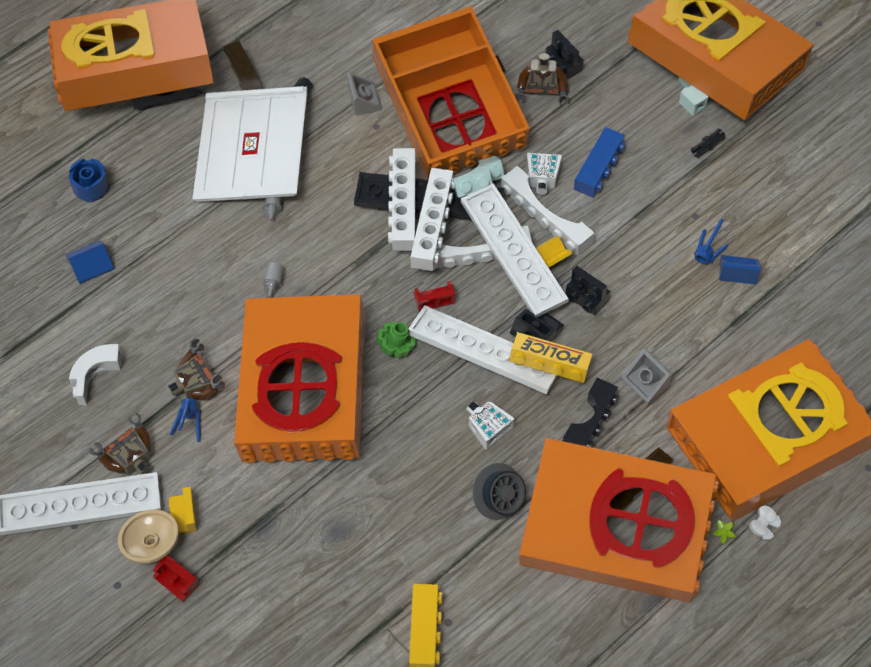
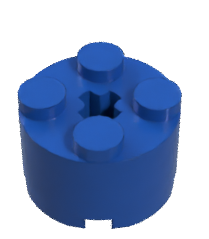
[69,158,109,203]

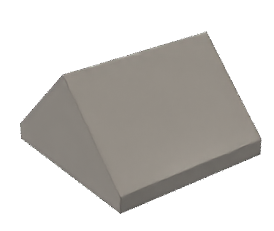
[347,71,382,116]
[621,348,672,403]

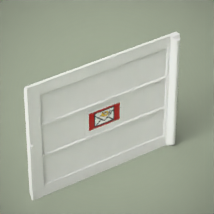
[192,86,307,202]

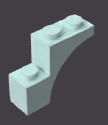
[678,77,708,116]
[453,156,504,198]

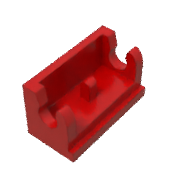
[413,281,455,312]
[153,555,199,602]

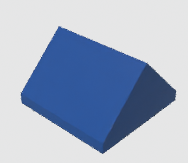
[65,240,114,284]
[719,255,761,285]

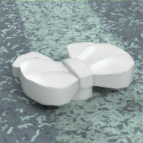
[749,505,781,540]

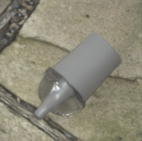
[263,197,282,221]
[263,262,283,298]

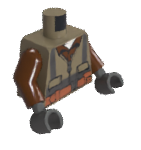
[514,53,569,104]
[168,339,225,400]
[89,413,151,475]

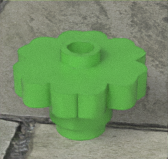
[376,322,416,358]

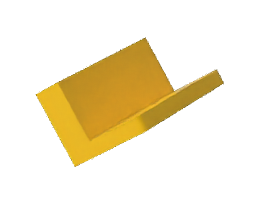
[536,236,573,268]
[169,487,197,534]

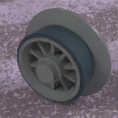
[473,463,526,520]

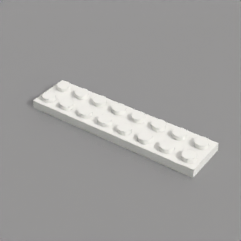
[461,184,568,317]
[408,306,558,394]
[0,472,161,536]

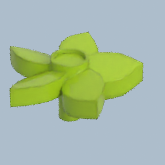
[712,520,736,544]

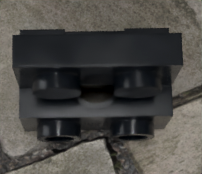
[545,30,584,80]
[565,266,610,316]
[510,308,564,342]

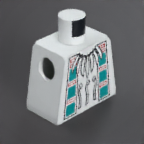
[526,153,562,195]
[467,401,514,450]

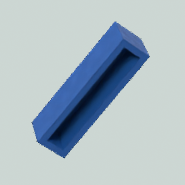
[574,127,626,198]

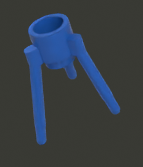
[694,219,728,264]
[170,398,201,442]

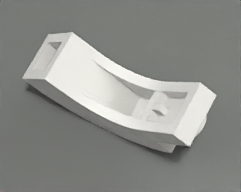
[69,344,122,405]

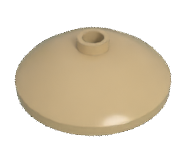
[118,509,179,564]

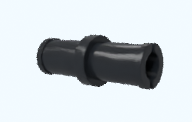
[691,128,725,158]

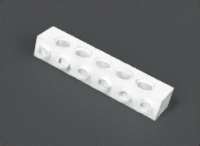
[388,148,415,251]
[410,168,455,271]

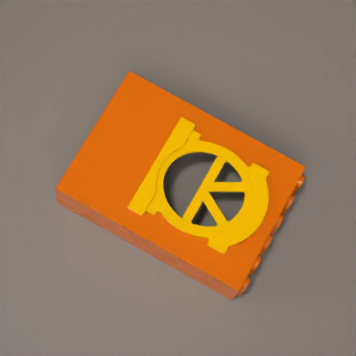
[47,0,213,111]
[627,0,814,120]
[666,339,871,522]

